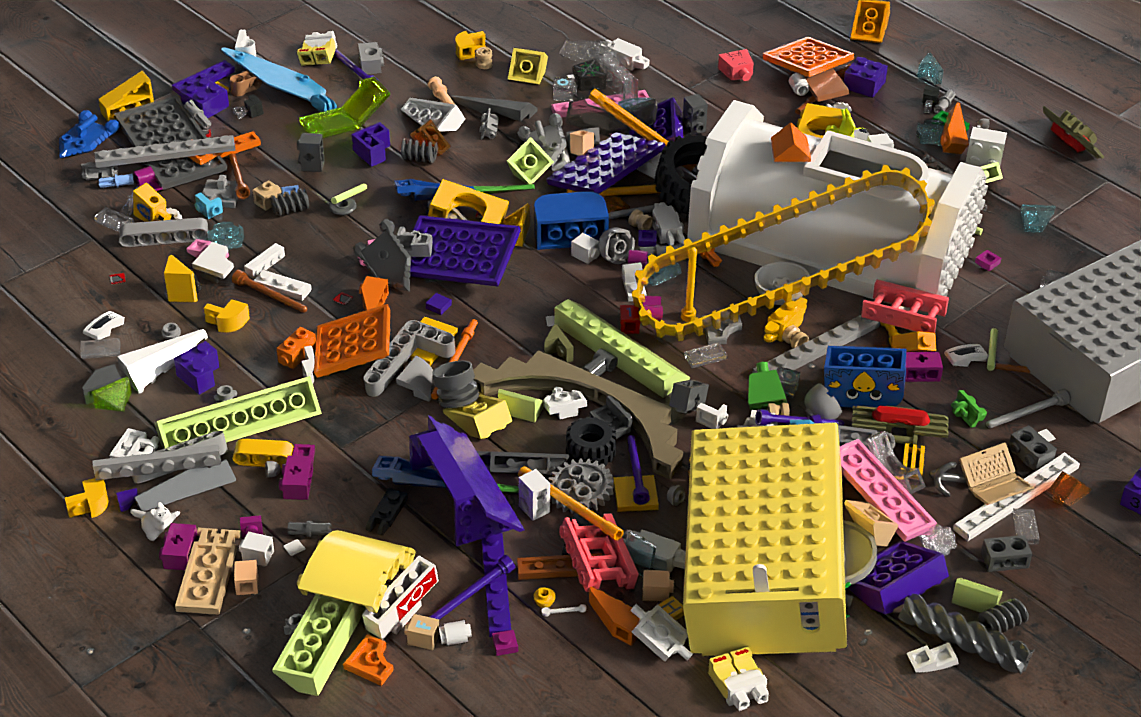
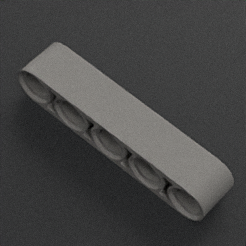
[119,218,208,247]
[132,431,228,483]

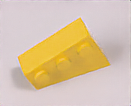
[98,70,154,121]

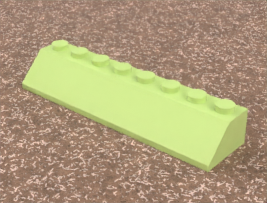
[554,299,690,398]
[154,376,322,449]
[272,594,366,696]

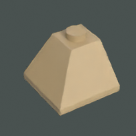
[844,500,899,547]

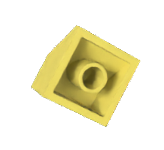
[508,48,548,85]

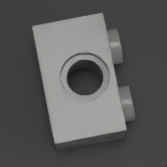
[358,42,384,74]

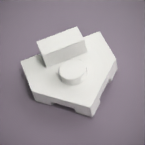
[543,387,587,419]

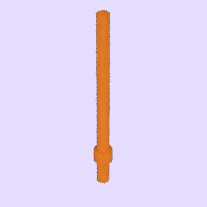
[431,319,478,400]

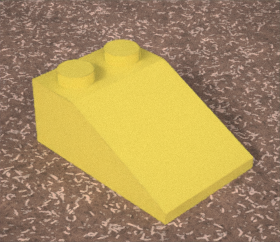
[443,394,512,439]

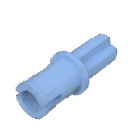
[98,173,134,188]

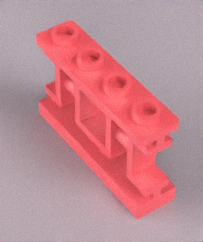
[559,513,639,592]

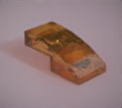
[604,197,630,213]

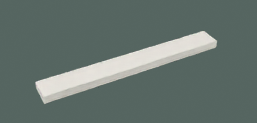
[953,452,1080,541]

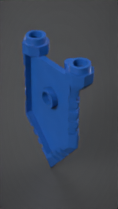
[59,110,120,158]

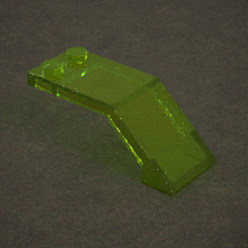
[300,77,390,138]

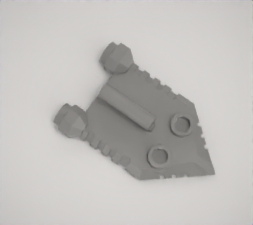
[518,113,567,167]

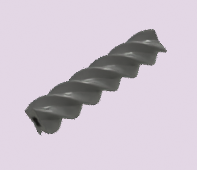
[898,594,1034,675]

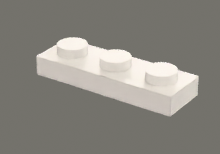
[254,270,311,301]

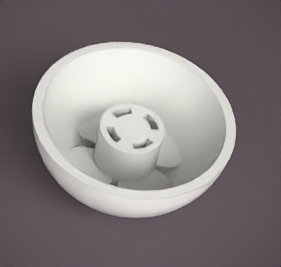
[755,262,810,305]

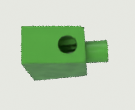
[748,362,787,410]

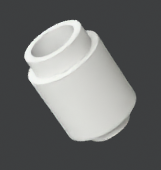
[789,73,809,96]
[439,620,472,646]

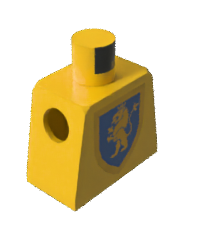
[133,183,171,222]

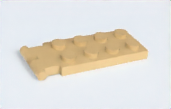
[175,528,241,615]

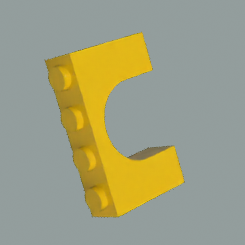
[797,103,843,138]
[428,179,509,224]

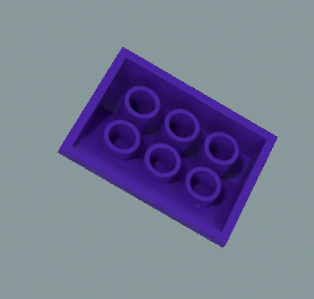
[629,97,684,142]
[848,541,949,614]

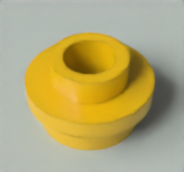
[534,587,555,608]

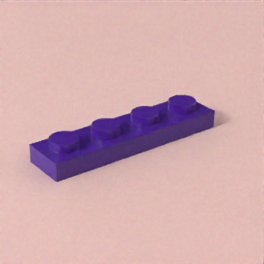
[172,60,235,96]

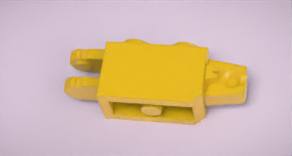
[764,297,807,343]

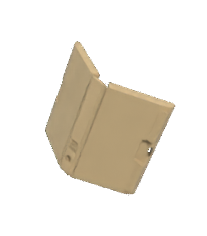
[960,442,1034,505]

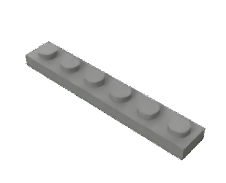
[93,445,221,480]

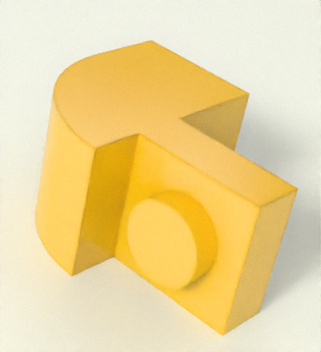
[455,31,485,60]
[204,299,250,333]
[65,478,109,518]

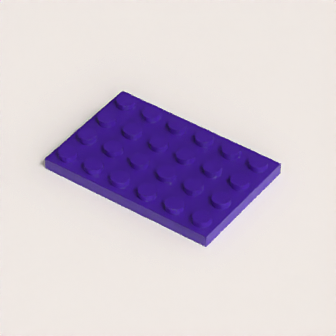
[546,133,665,194]
[410,215,521,287]

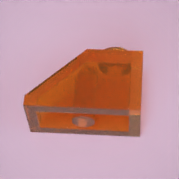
[410,120,451,156]
[1048,471,1092,506]

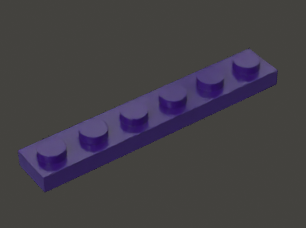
[482,533,511,637]

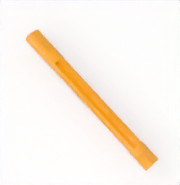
[589,88,697,172]

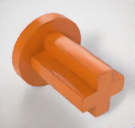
[700,248,722,267]

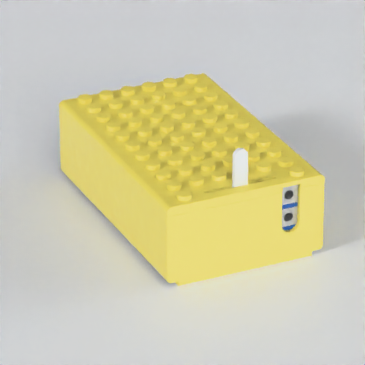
[683,423,847,656]

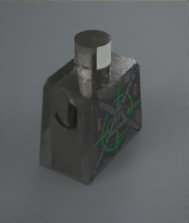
[566,59,607,91]

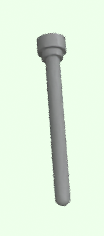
[986,389,1070,428]

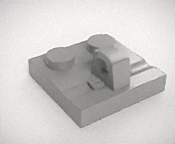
[202,175,238,208]

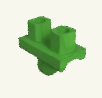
[951,390,987,428]

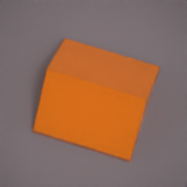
[771,122,811,162]

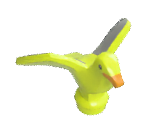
[825,108,869,141]

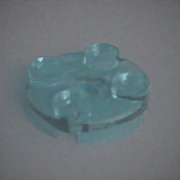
[916,120,944,146]
[208,222,244,249]

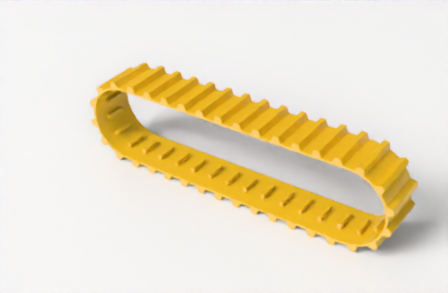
[632,165,935,341]

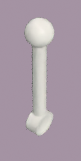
[541,604,587,617]

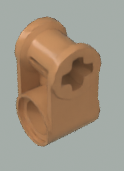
[230,70,262,96]

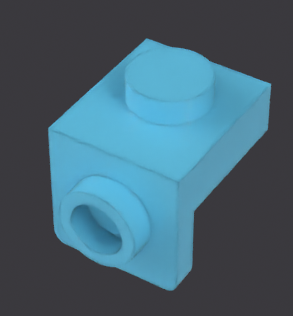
[195,193,223,219]

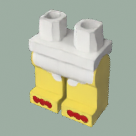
[297,31,337,66]
[708,647,769,711]

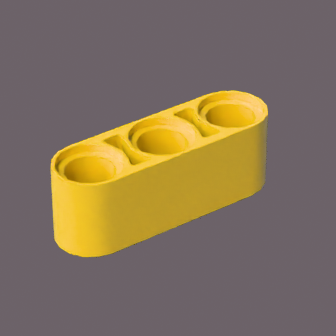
[232,439,294,468]

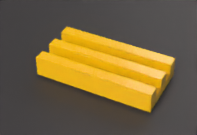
[901,443,925,479]

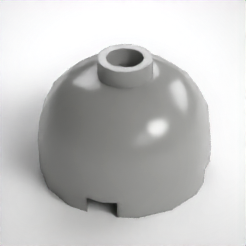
[598,227,635,264]
[804,383,842,420]

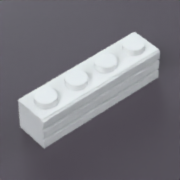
[244,243,285,279]

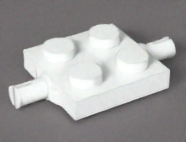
[630,604,693,661]

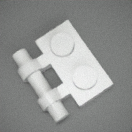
[110,428,160,458]

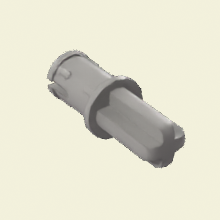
[934,89,956,114]
[184,100,211,129]

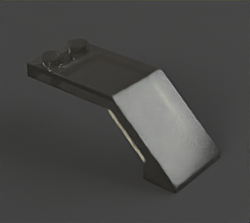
[566,97,658,137]

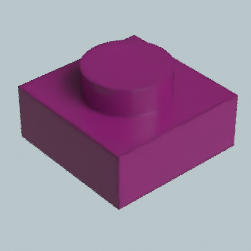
[975,250,1001,271]
[292,444,315,461]
[240,515,263,538]
[492,630,518,656]

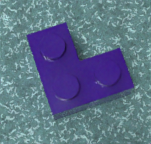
[351,122,390,167]
[174,341,219,395]

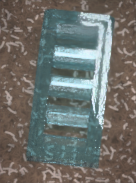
[648,262,682,286]

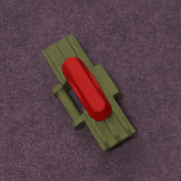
[1043,106,1104,159]
[852,406,949,447]

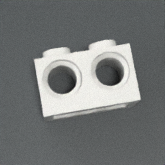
[519,469,550,521]

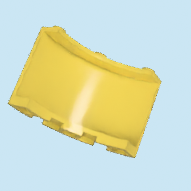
[297,530,416,613]

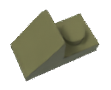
[544,324,574,363]

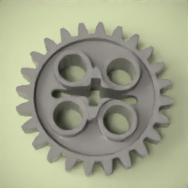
[548,458,614,514]

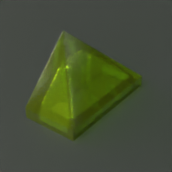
[92,377,132,411]

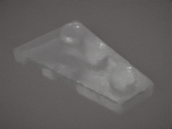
[559,40,615,71]

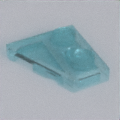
[1020,204,1056,232]

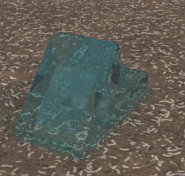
[917,53,943,85]

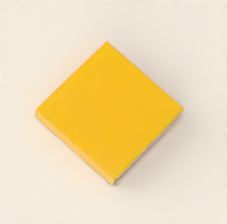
[613,475,659,512]

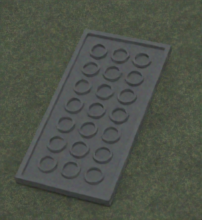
[114,95,227,190]

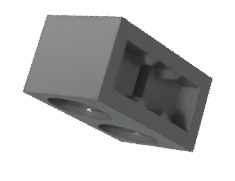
[682,94,708,135]
[1008,425,1057,472]
[981,535,1032,572]

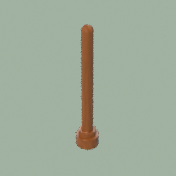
[229,153,250,199]
[232,270,307,313]

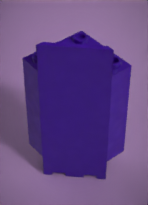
[409,415,525,546]

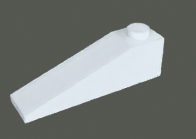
[401,98,465,131]

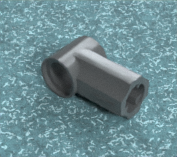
[581,348,618,376]

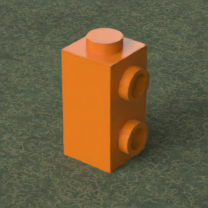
[277,327,316,369]

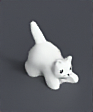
[130,502,180,541]

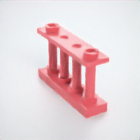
[861,279,949,333]

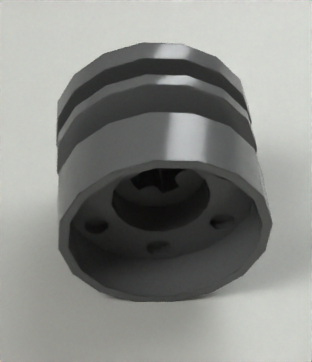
[432,360,479,408]

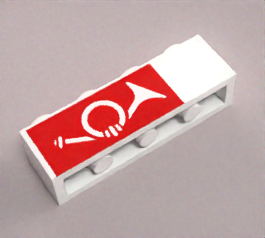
[362,556,439,640]

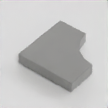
[702,315,742,345]

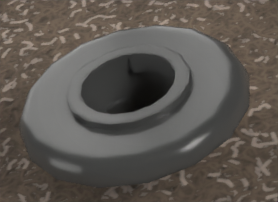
[329,197,357,215]

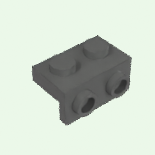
[589,396,633,439]

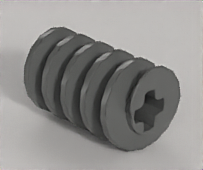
[401,138,438,164]
[270,188,309,216]
[978,598,1029,633]

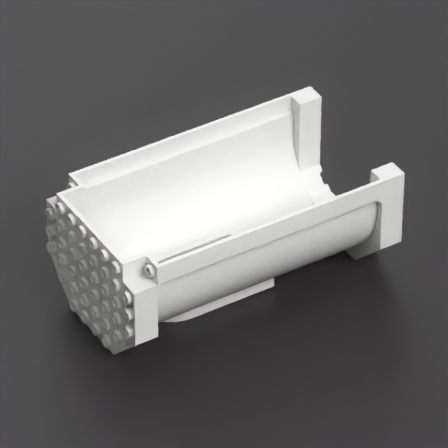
[687,100,988,308]

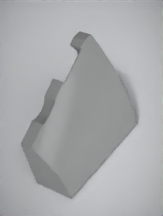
[397,227,433,257]
[396,356,433,402]

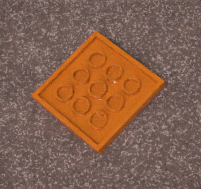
[763,37,854,77]
[314,304,390,378]

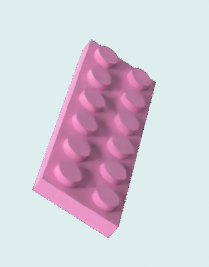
[840,439,937,542]

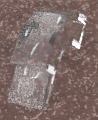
[866,431,926,494]

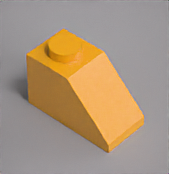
[891,331,936,352]

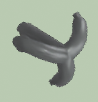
[929,462,966,497]

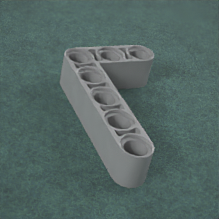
[364,320,456,397]

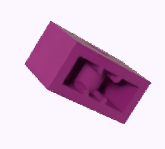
[905,352,943,382]
[279,455,313,500]
[159,523,198,570]

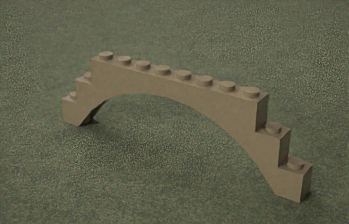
[474,350,683,480]

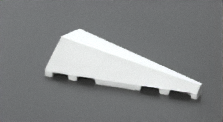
[117,329,208,394]

